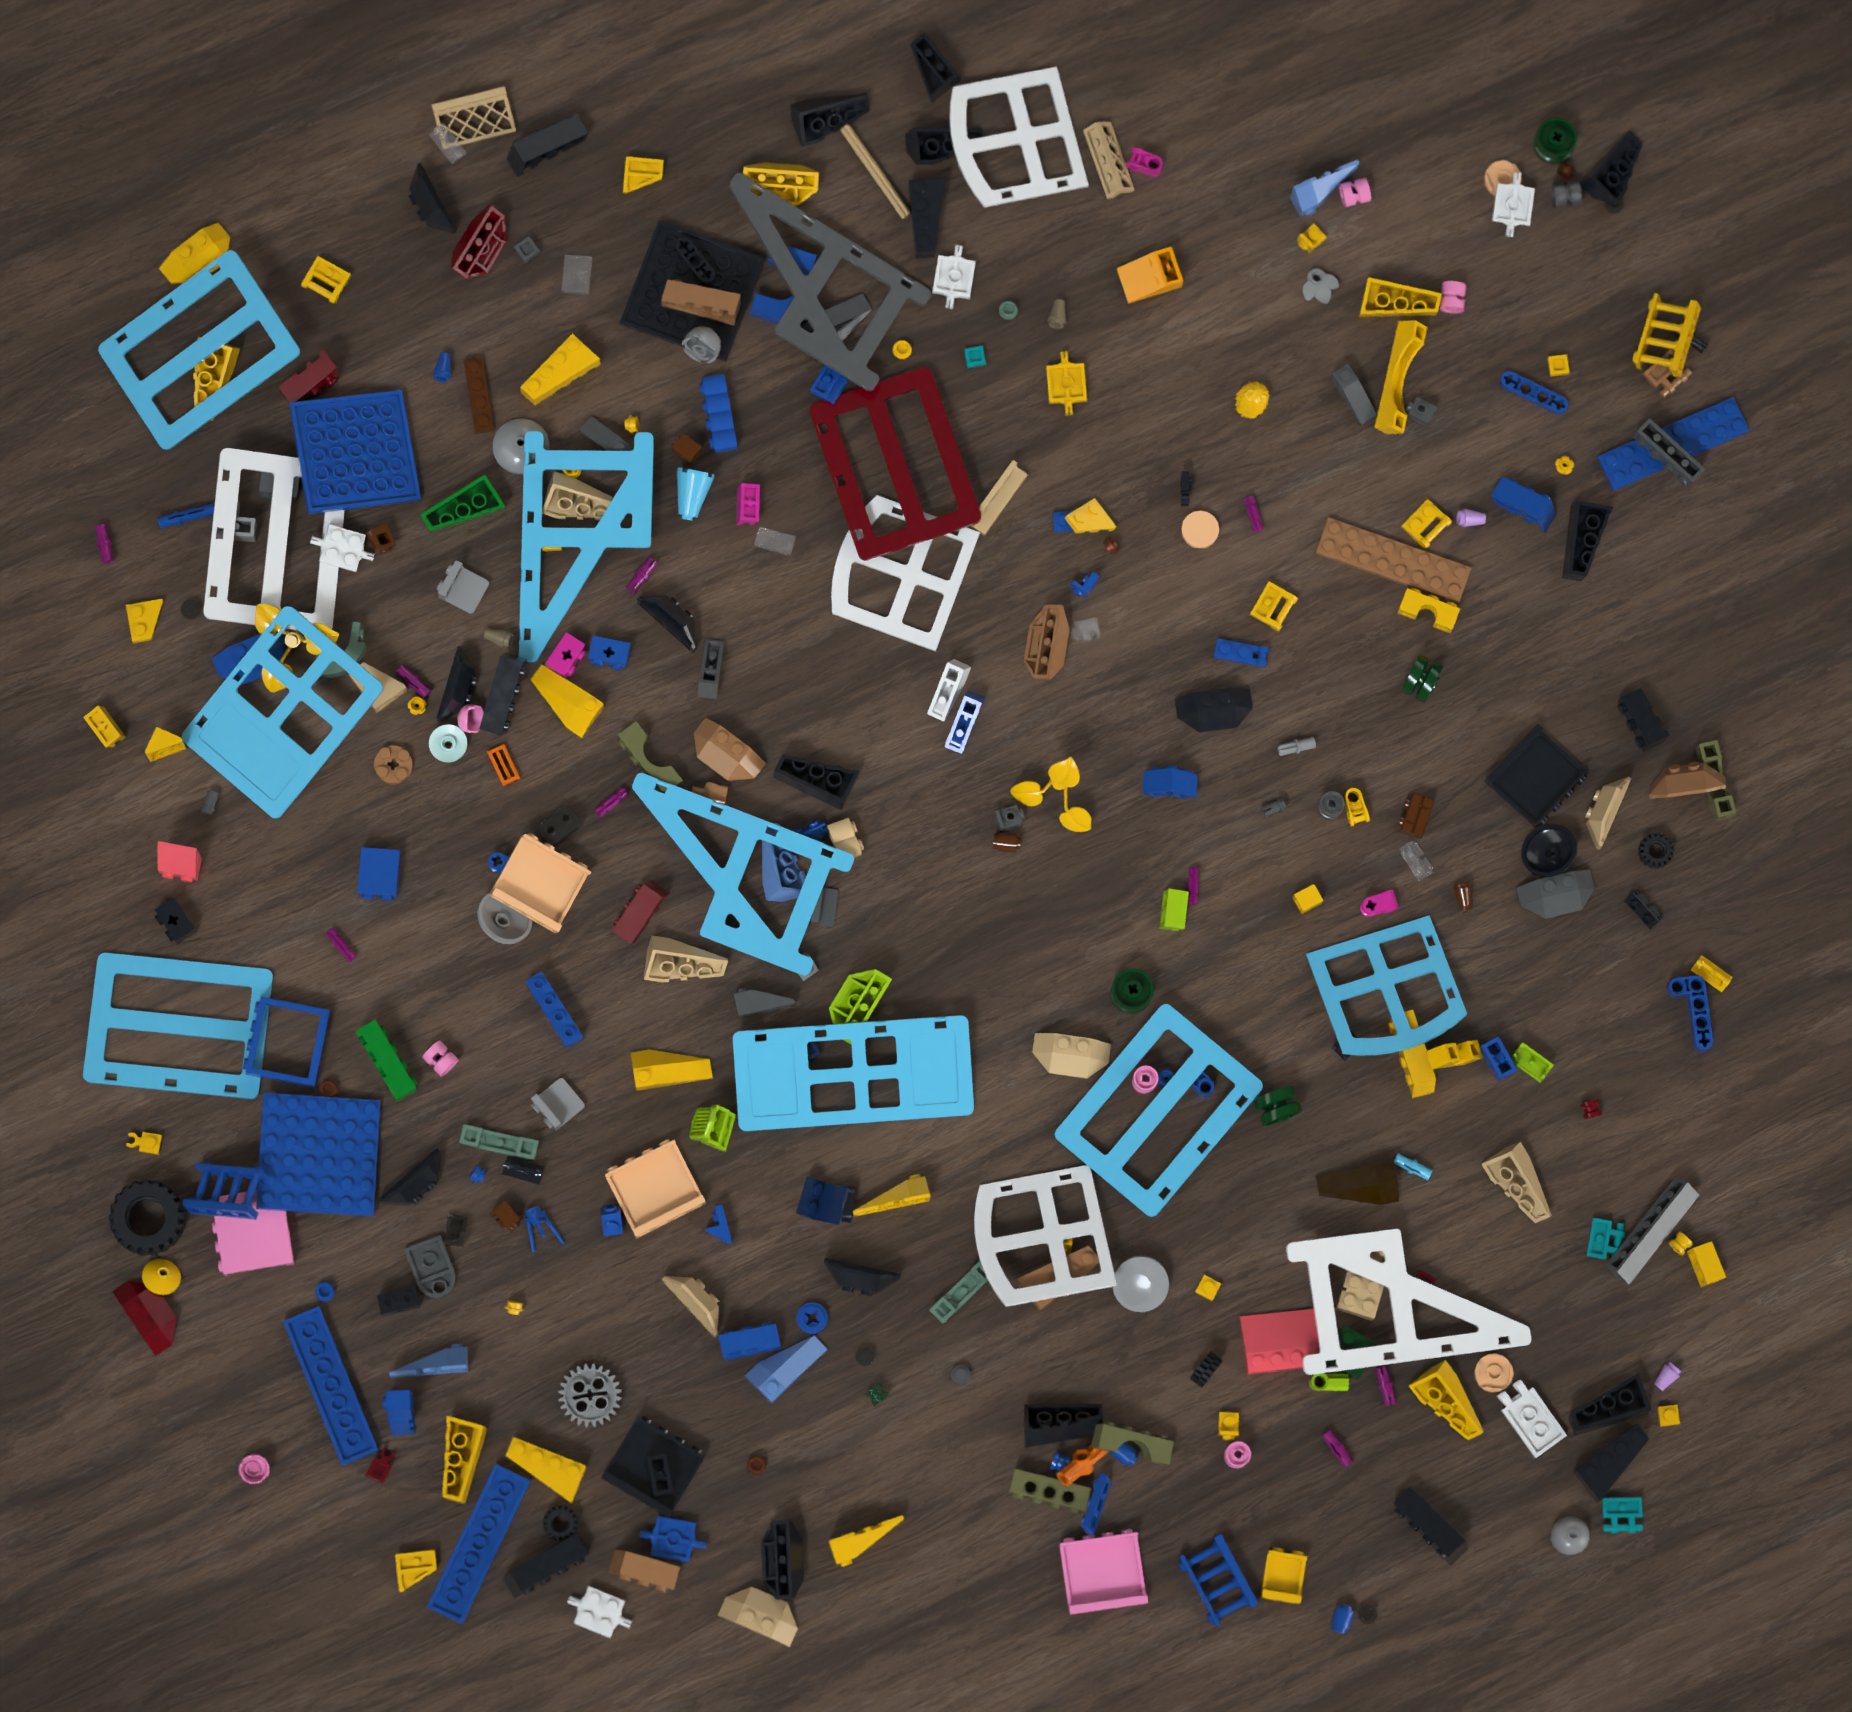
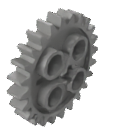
[558,1364,622,1428]

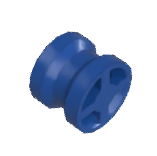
[1050,1451,1071,1471]

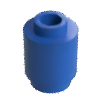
[1111,1442,1138,1466]
[1331,1604,1355,1634]

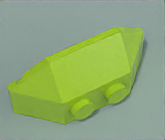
[829,969,892,1044]

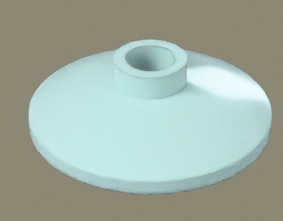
[429,725,467,763]

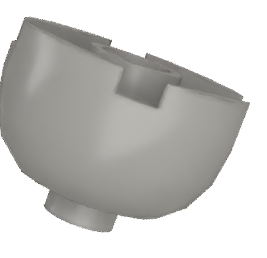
[682,326,721,363]
[1550,1516,1590,1555]

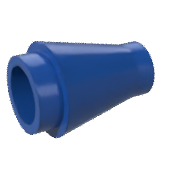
[433,352,451,382]

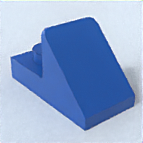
[705,1205,732,1245]

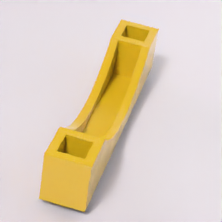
[1375,320,1427,434]

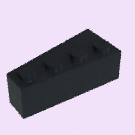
[1562,500,1613,581]
[1573,1423,1649,1503]
[503,1534,588,1599]

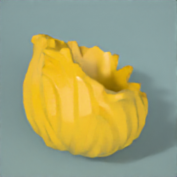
[1235,382,1270,419]

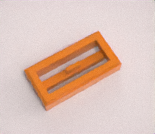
[487,744,520,787]

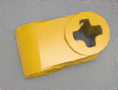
[1343,788,1370,827]

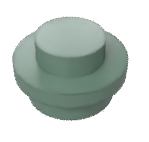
[999,301,1018,320]

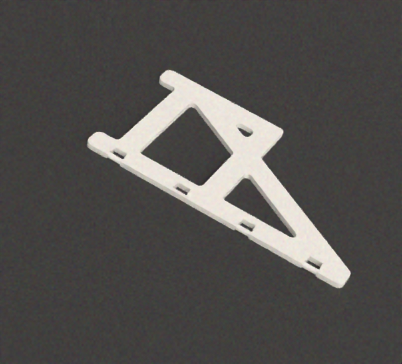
[1286,1229,1531,1375]

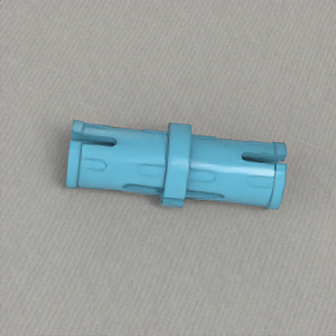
[1394,1153,1433,1181]

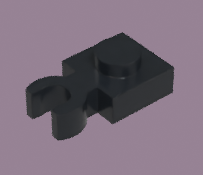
[1180,471,1193,506]

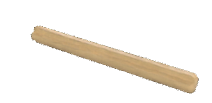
[841,124,910,219]

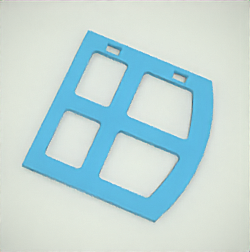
[1306,915,1467,1056]

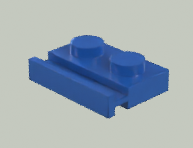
[810,365,849,405]

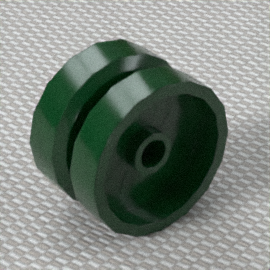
[1533,117,1578,165]
[1401,654,1443,703]
[1110,969,1154,1014]
[1253,1086,1303,1126]

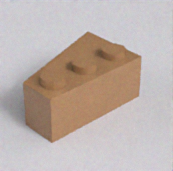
[608,1550,680,1592]

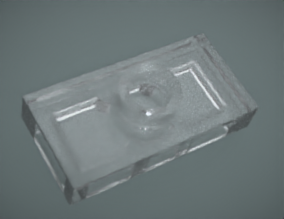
[754,527,796,556]

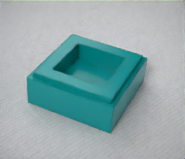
[964,345,986,368]

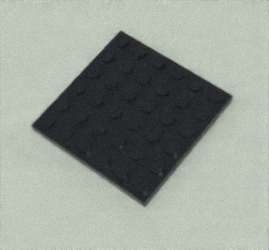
[620,220,765,362]

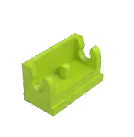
[1159,889,1189,931]
[1511,1042,1554,1083]

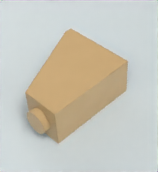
[348,662,407,713]

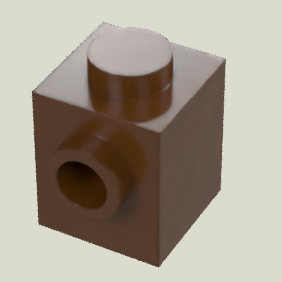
[671,433,702,466]

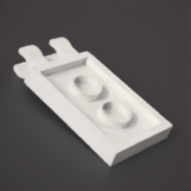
[1497,1380,1567,1458]

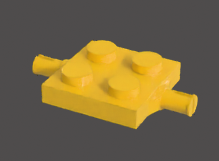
[1046,351,1087,416]

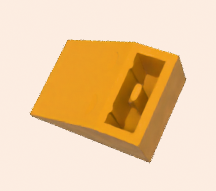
[1117,246,1183,304]

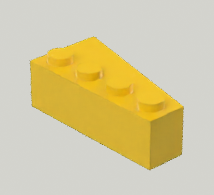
[1359,277,1442,317]
[520,334,601,405]
[1388,1010,1436,1098]
[442,1416,488,1504]
[506,1437,587,1504]

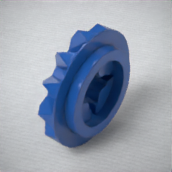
[797,1303,828,1334]

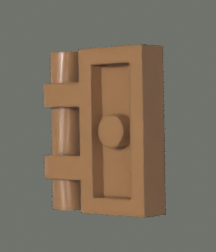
[1643,349,1692,398]

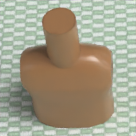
[692,782,728,805]

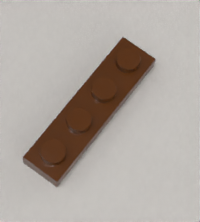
[463,357,494,434]

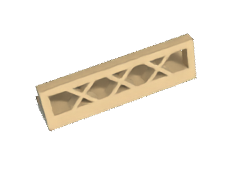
[1083,122,1135,199]
[970,460,1028,536]

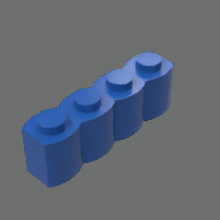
[699,374,737,453]

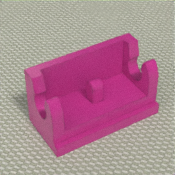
[736,483,760,525]

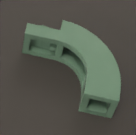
[316,622,366,678]

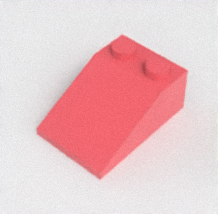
[157,841,202,883]

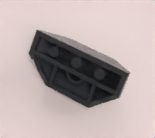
[408,162,456,234]
[637,595,696,654]
[437,646,478,722]
[1175,688,1253,733]
[378,1148,440,1206]
[824,1258,901,1297]
[761,1519,804,1600]

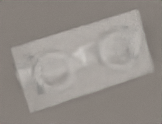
[429,123,467,164]
[1399,840,1433,882]

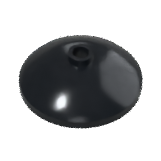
[1521,824,1578,878]

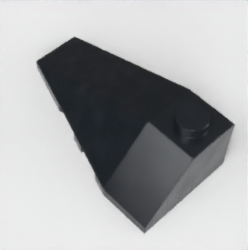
[790,93,869,147]
[905,128,983,165]
[1580,131,1642,205]

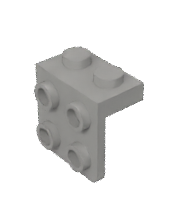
[437,560,489,614]
[531,1078,585,1131]

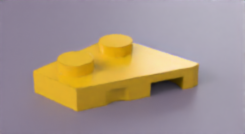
[623,156,664,194]
[1065,498,1116,533]
[126,599,164,643]
[395,1549,437,1592]

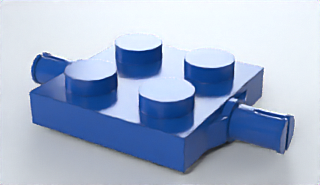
[640,1516,707,1562]

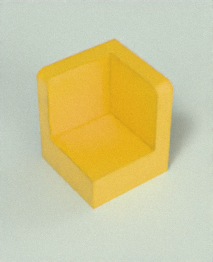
[1292,884,1323,914]

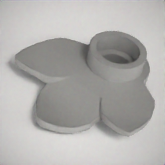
[1303,268,1339,304]

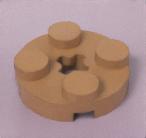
[374,745,413,785]

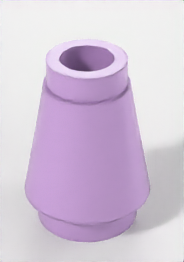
[1456,508,1486,527]
[1654,1362,1682,1391]

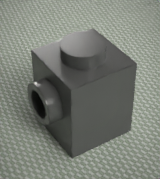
[1406,397,1437,428]

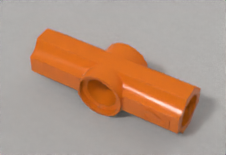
[1057,1444,1109,1487]

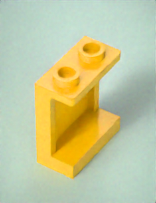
[1260,1547,1307,1604]

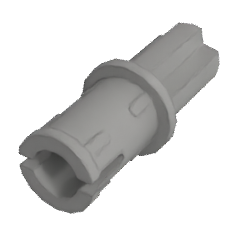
[1277,736,1316,756]

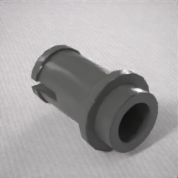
[200,790,219,816]
[1261,798,1287,818]

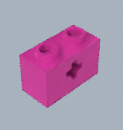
[545,632,587,679]

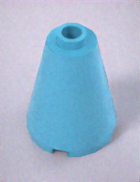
[677,467,715,521]

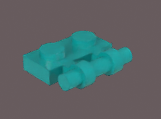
[1586,1218,1625,1260]
[1602,1497,1643,1534]

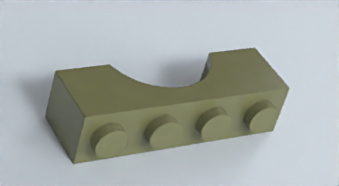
[617,721,683,794]
[1695,740,1737,822]
[1091,1421,1174,1465]

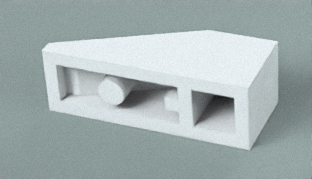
[927,659,971,722]

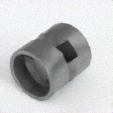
[1551,181,1582,208]
[1317,791,1345,820]

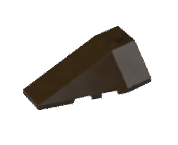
[1316,1161,1399,1205]

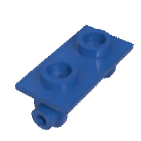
[792,819,828,840]

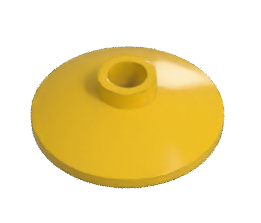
[142,1259,181,1295]

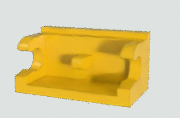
[83,706,126,748]
[1687,1241,1726,1287]

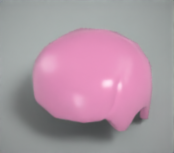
[457,704,484,733]
[239,1454,269,1484]

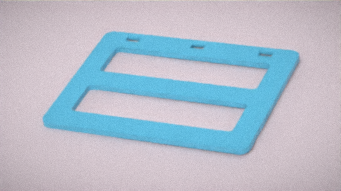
[98,250,300,450]
[83,953,273,1099]
[1055,1004,1263,1217]

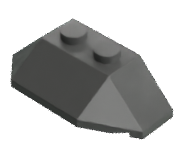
[1516,870,1595,919]

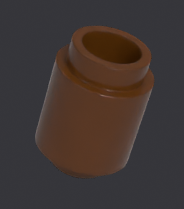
[993,832,1021,853]

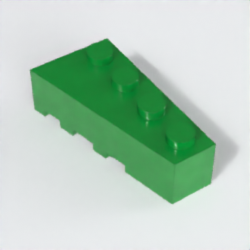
[420,475,505,533]
[355,1020,418,1102]

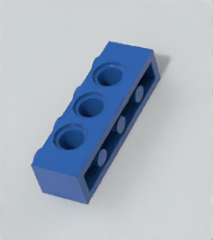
[525,971,583,1049]

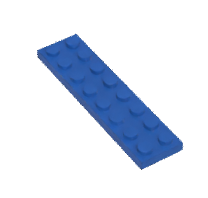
[1597,397,1749,491]
[283,1306,379,1466]
[427,1464,531,1624]

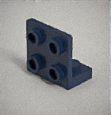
[796,1176,849,1225]

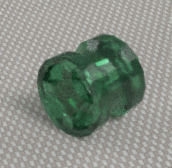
[865,1383,889,1407]

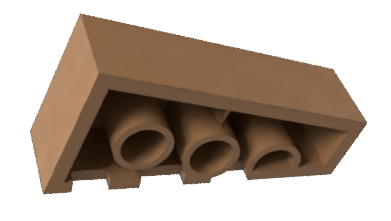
[661,279,741,325]
[1015,1246,1099,1311]

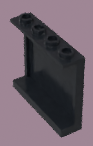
[1485,724,1588,828]
[601,1416,705,1518]

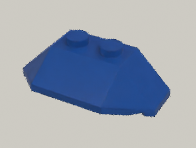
[212,631,288,685]

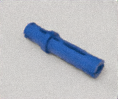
[157,503,214,529]

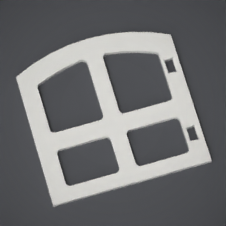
[949,67,1089,207]
[831,495,980,652]
[974,1165,1117,1307]

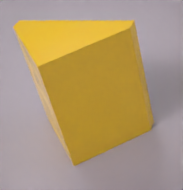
[145,727,186,762]

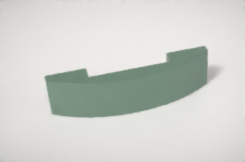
[459,1124,539,1160]
[929,1261,988,1324]

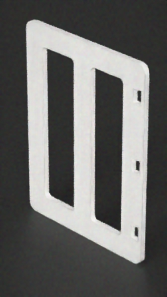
[203,448,345,631]

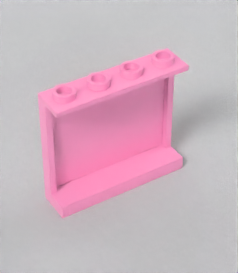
[212,1190,294,1276]
[1059,1529,1148,1615]

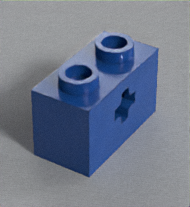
[588,636,631,671]
[1480,1037,1517,1082]

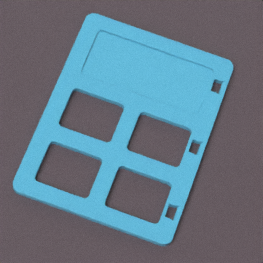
[182,606,383,818]

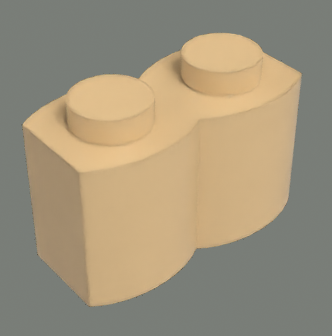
[826,818,864,858]

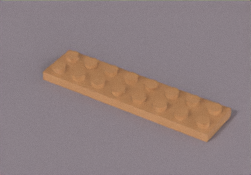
[1315,517,1471,604]

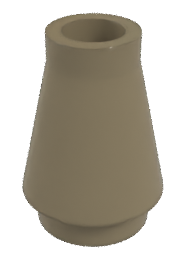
[1048,299,1066,329]
[484,628,514,649]

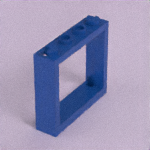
[243,997,330,1088]

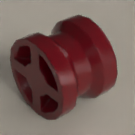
[1580,1100,1603,1120]

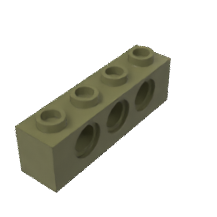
[1009,1469,1091,1515]

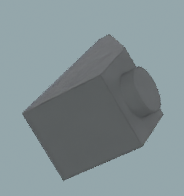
[1330,364,1377,426]
[579,416,633,451]
[698,639,724,699]
[733,988,795,1019]

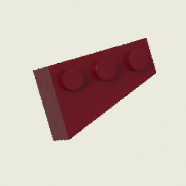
[278,350,339,404]
[612,881,670,944]

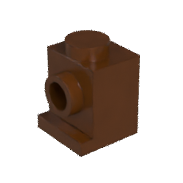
[364,523,396,555]
[490,1201,520,1233]

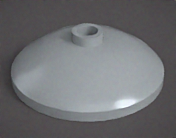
[493,418,550,474]
[477,893,532,944]

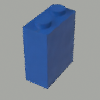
[357,847,401,901]

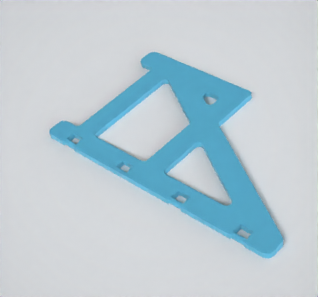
[519,431,654,662]
[632,773,854,976]

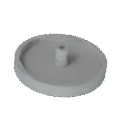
[1113,1255,1169,1312]

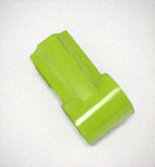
[1309,1373,1349,1391]

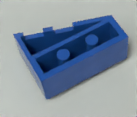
[1491,477,1556,533]
[718,1322,781,1361]
[383,1390,415,1435]

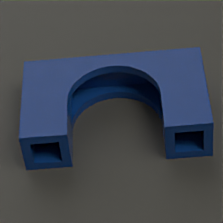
[750,246,817,324]

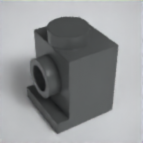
[994,805,1025,832]

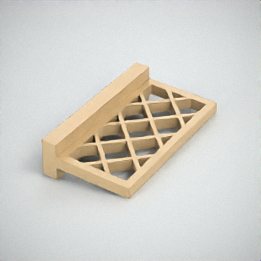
[432,86,516,150]

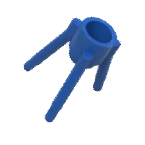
[525,1206,565,1252]

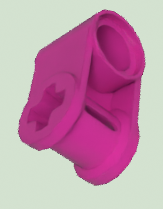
[1125,147,1163,177]
[1360,890,1399,917]

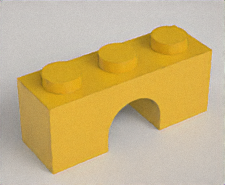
[1397,588,1460,633]
[1427,1040,1483,1069]

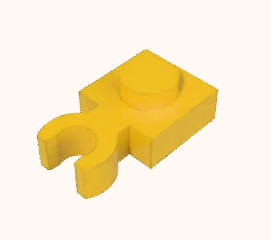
[126,1132,162,1155]

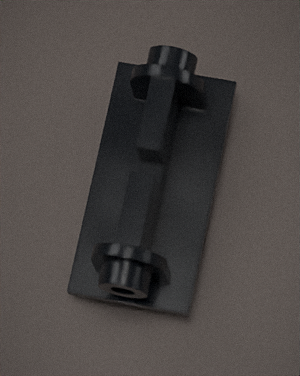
[1625,890,1663,929]
[502,1156,545,1185]

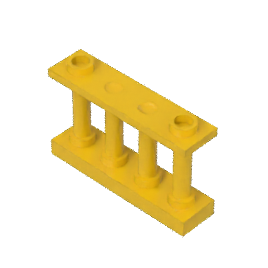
[1633,293,1701,377]

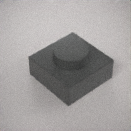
[514,236,540,263]

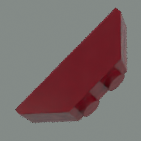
[451,205,506,279]
[113,1281,177,1356]

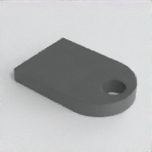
[404,1235,456,1298]

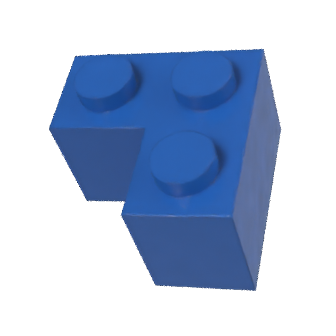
[1143,765,1198,799]

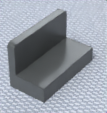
[811,888,838,928]

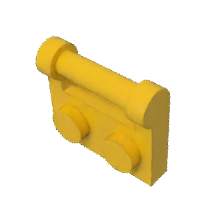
[301,256,351,304]
[1401,499,1452,549]
[1250,582,1298,631]

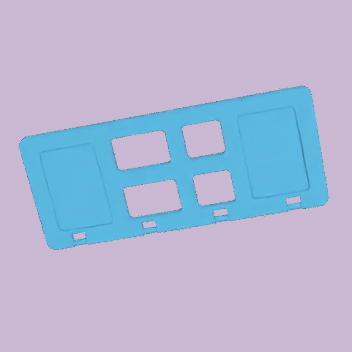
[733,1015,974,1131]

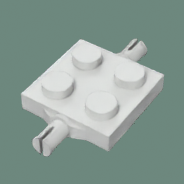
[1492,172,1535,237]
[932,245,976,309]
[310,524,374,572]
[567,1586,632,1638]

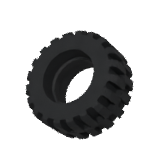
[109,1179,186,1256]

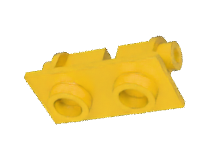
[1691,955,1733,993]

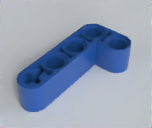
[1666,976,1713,1052]

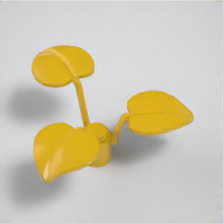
[255,604,339,693]
[1010,756,1092,832]

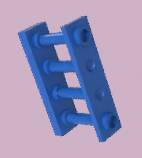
[182,1162,270,1220]
[1177,1534,1258,1627]

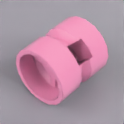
[1339,178,1371,207]
[1440,281,1466,313]
[422,1040,459,1077]
[1132,1066,1159,1094]
[1224,1441,1251,1469]

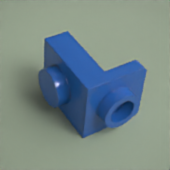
[600,1204,623,1236]

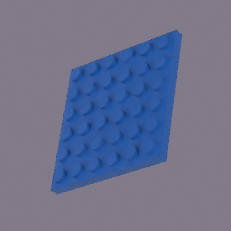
[289,390,421,514]
[256,1093,380,1217]

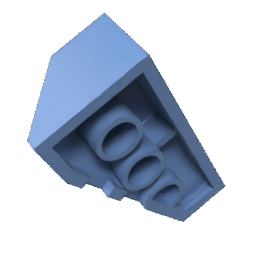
[1290,160,1359,217]
[762,823,806,902]
[745,1336,828,1404]
[389,1344,469,1378]

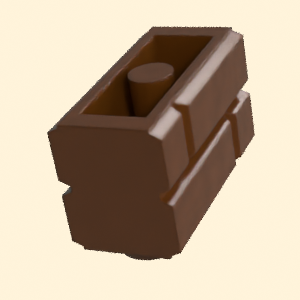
[1398,794,1434,839]

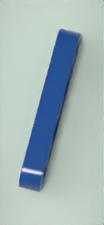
[1500,371,1568,415]

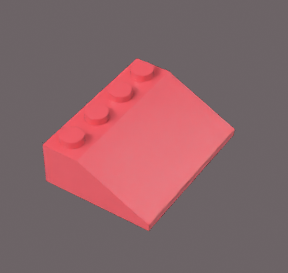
[1240,1309,1320,1375]

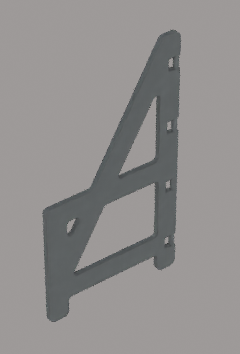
[729,173,931,391]

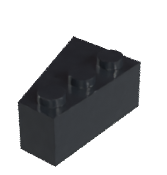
[910,32,961,103]
[1617,688,1669,752]

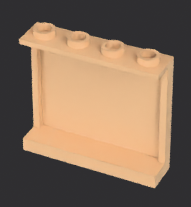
[489,833,591,933]
[605,1139,706,1239]

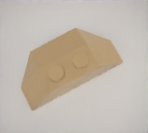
[1585,777,1632,850]
[1032,1033,1111,1079]
[662,1276,719,1338]
[718,1587,798,1647]

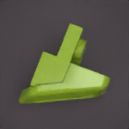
[689,1105,736,1151]

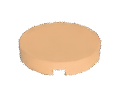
[1484,160,1522,196]
[1181,511,1219,549]
[1474,1353,1514,1393]

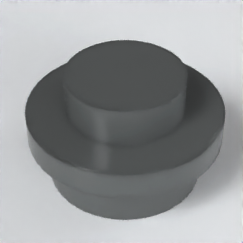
[951,1365,970,1385]

